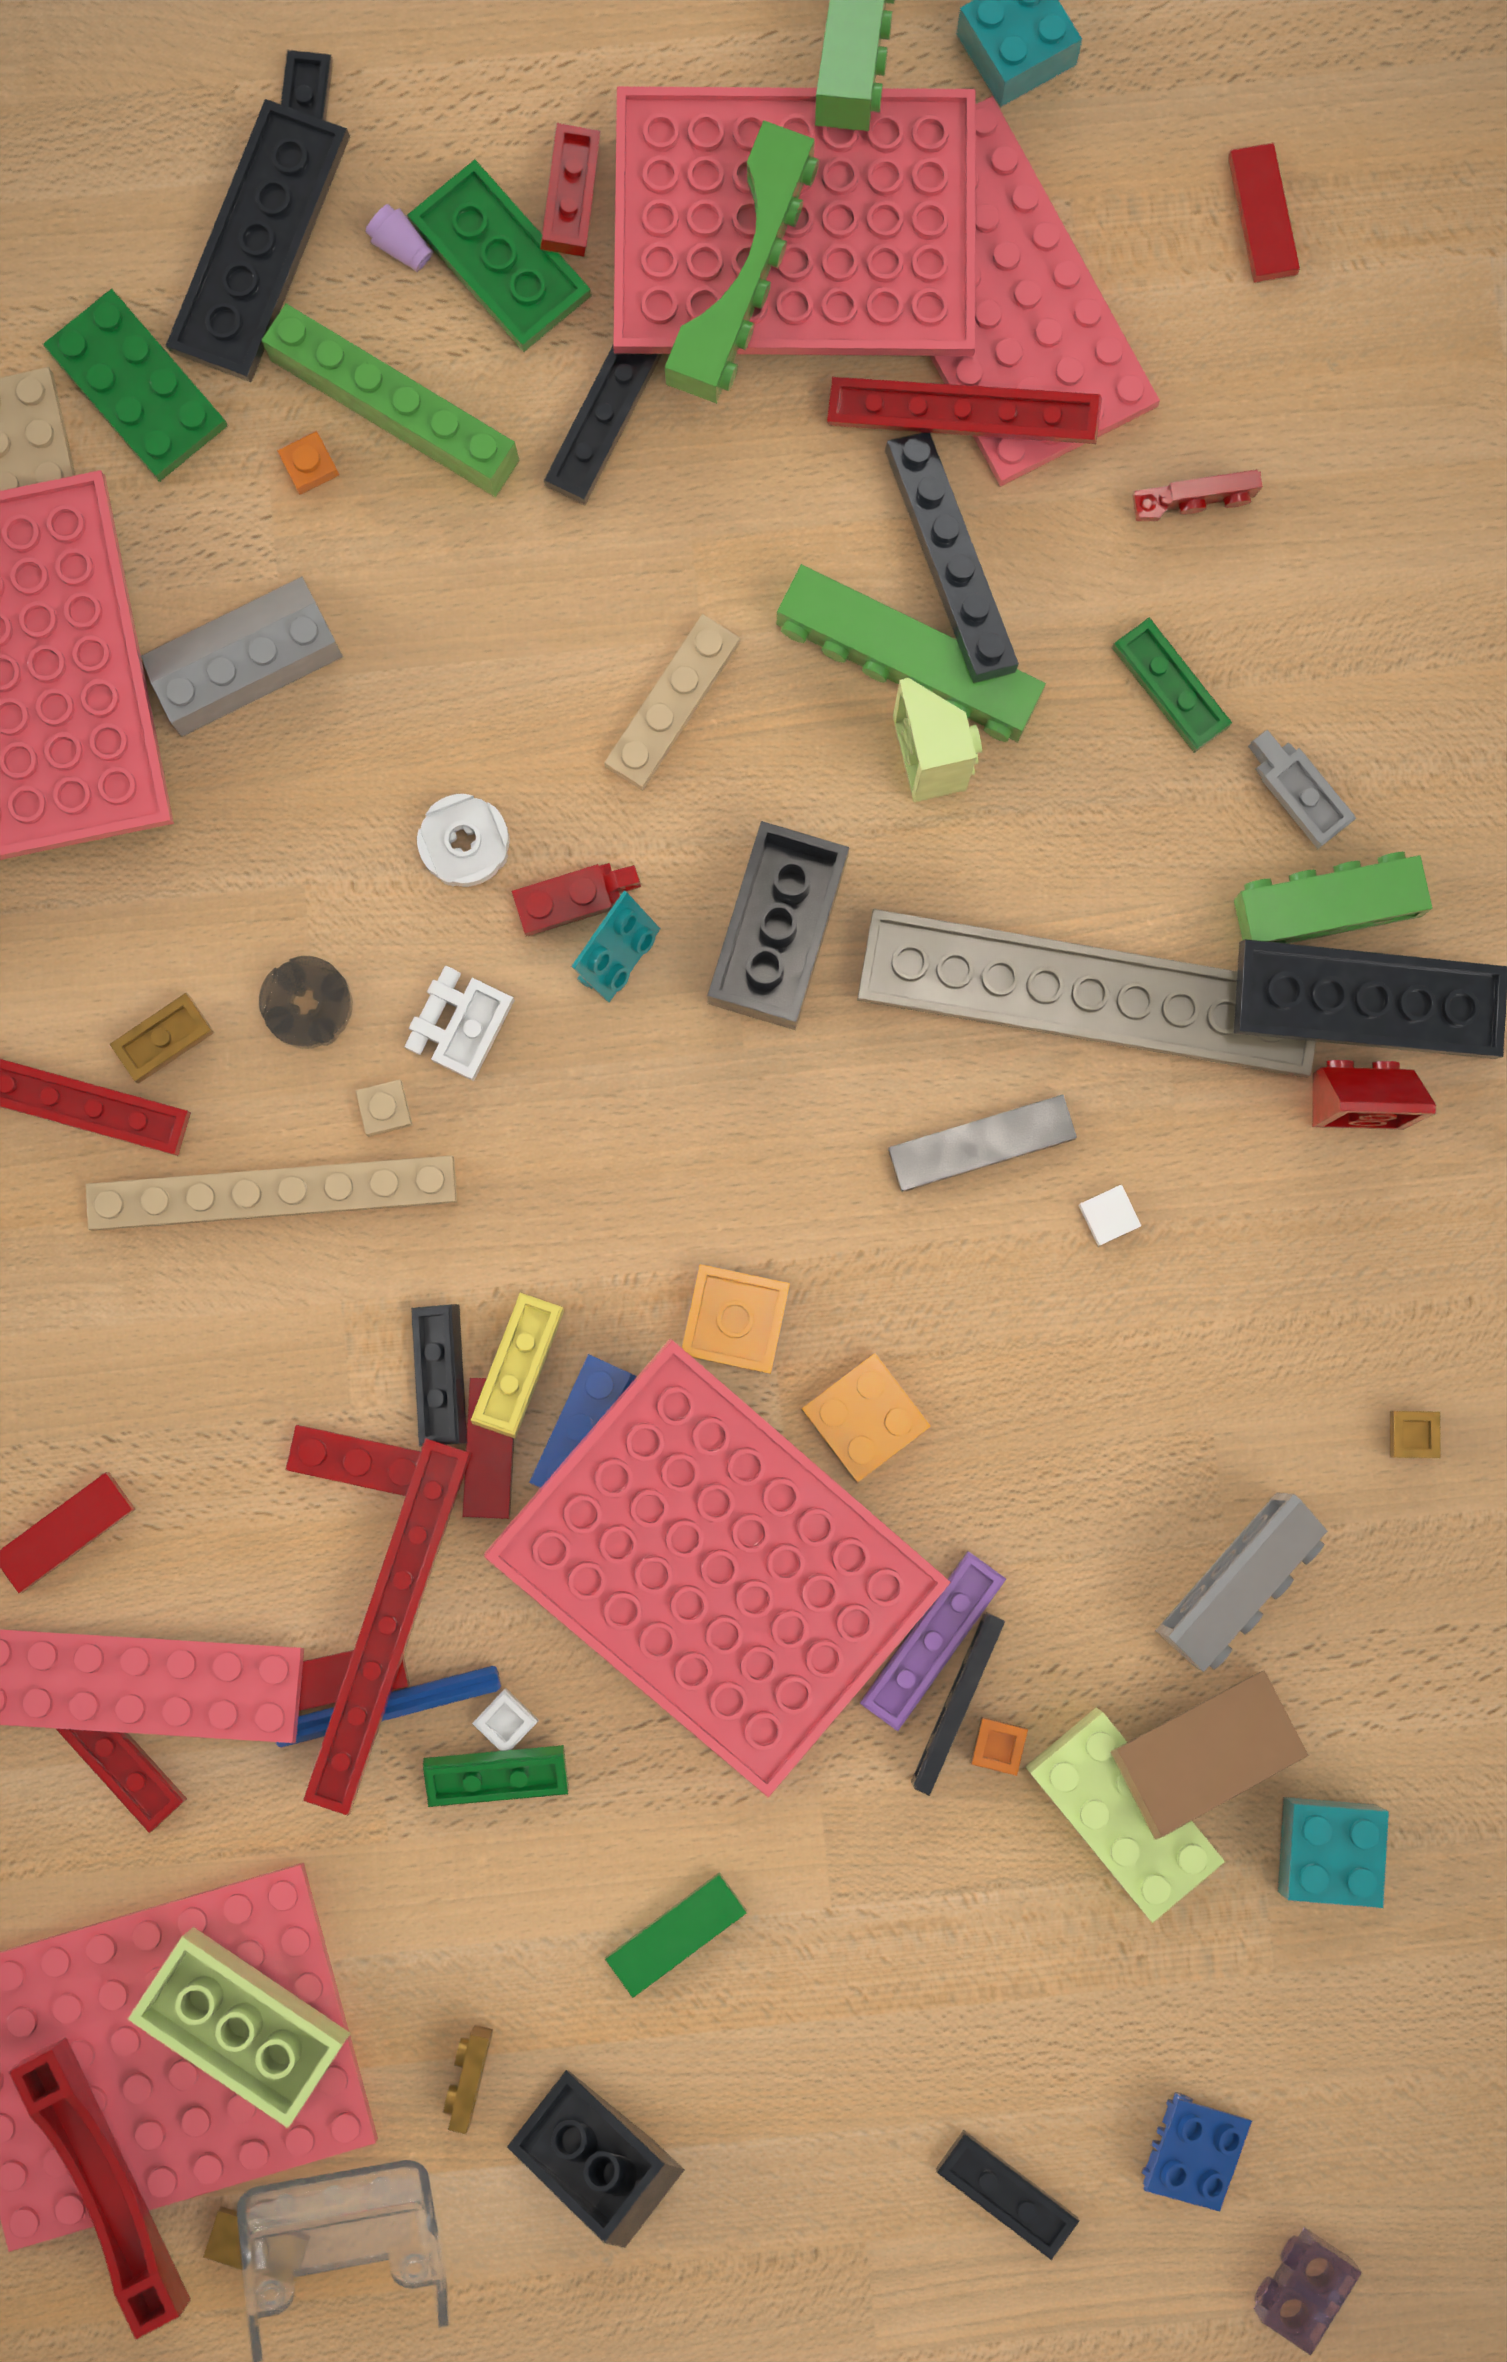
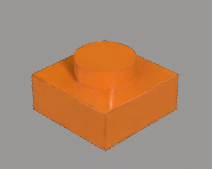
[277,431,339,495]
[970,1717,1028,1776]

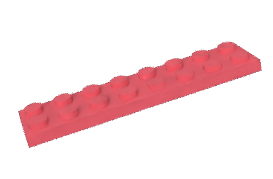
[0,1629,304,1743]

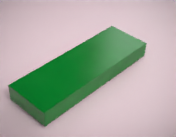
[1112,617,1232,753]
[423,1745,569,1807]
[605,1872,747,1998]

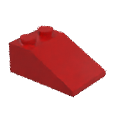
[1312,1060,1436,1130]

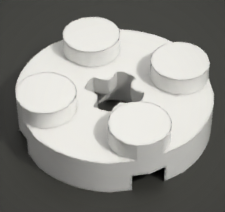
[417,794,509,887]

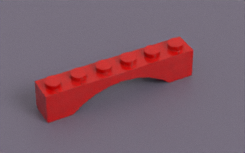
[9,2037,191,2340]

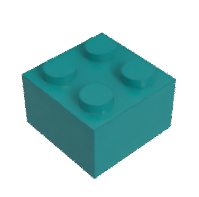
[956,0,1082,107]
[1278,1797,1389,1908]

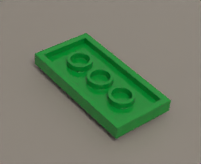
[407,159,591,352]
[43,288,228,482]

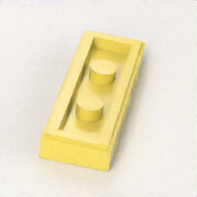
[471,1293,564,1439]

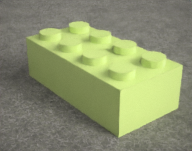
[1025,1707,1225,1923]
[128,1927,350,2128]

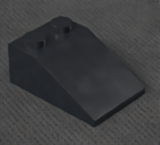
[507,2070,685,2248]

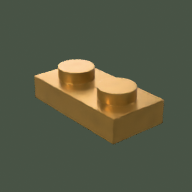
[110,993,214,1084]
[443,2025,493,2134]

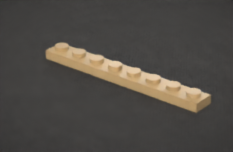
[86,1156,457,1231]

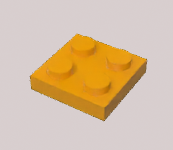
[682,1264,790,1374]
[801,1353,931,1483]

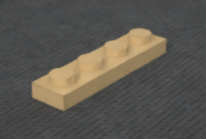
[604,614,740,791]

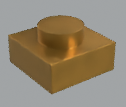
[1390,1411,1441,1458]

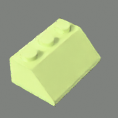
[893,678,982,802]

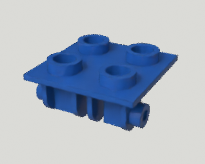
[1142,2092,1252,2212]

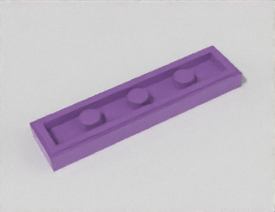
[859,1551,1006,1731]

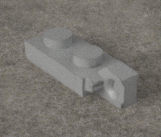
[1248,730,1356,849]

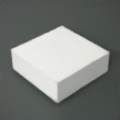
[1079,1185,1141,1246]
[472,1688,539,1751]

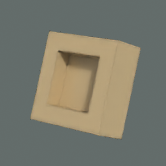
[355,1080,413,1137]

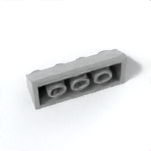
[141,577,343,737]
[1155,1492,1327,1672]

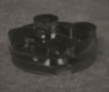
[259,956,353,1049]

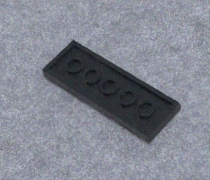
[166,99,350,382]
[1234,939,1507,1059]

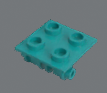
[571,891,661,1003]

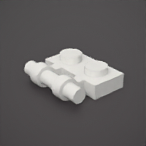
[404,966,514,1081]

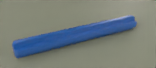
[276,1666,501,1748]

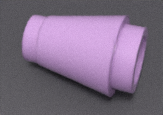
[365,204,433,272]

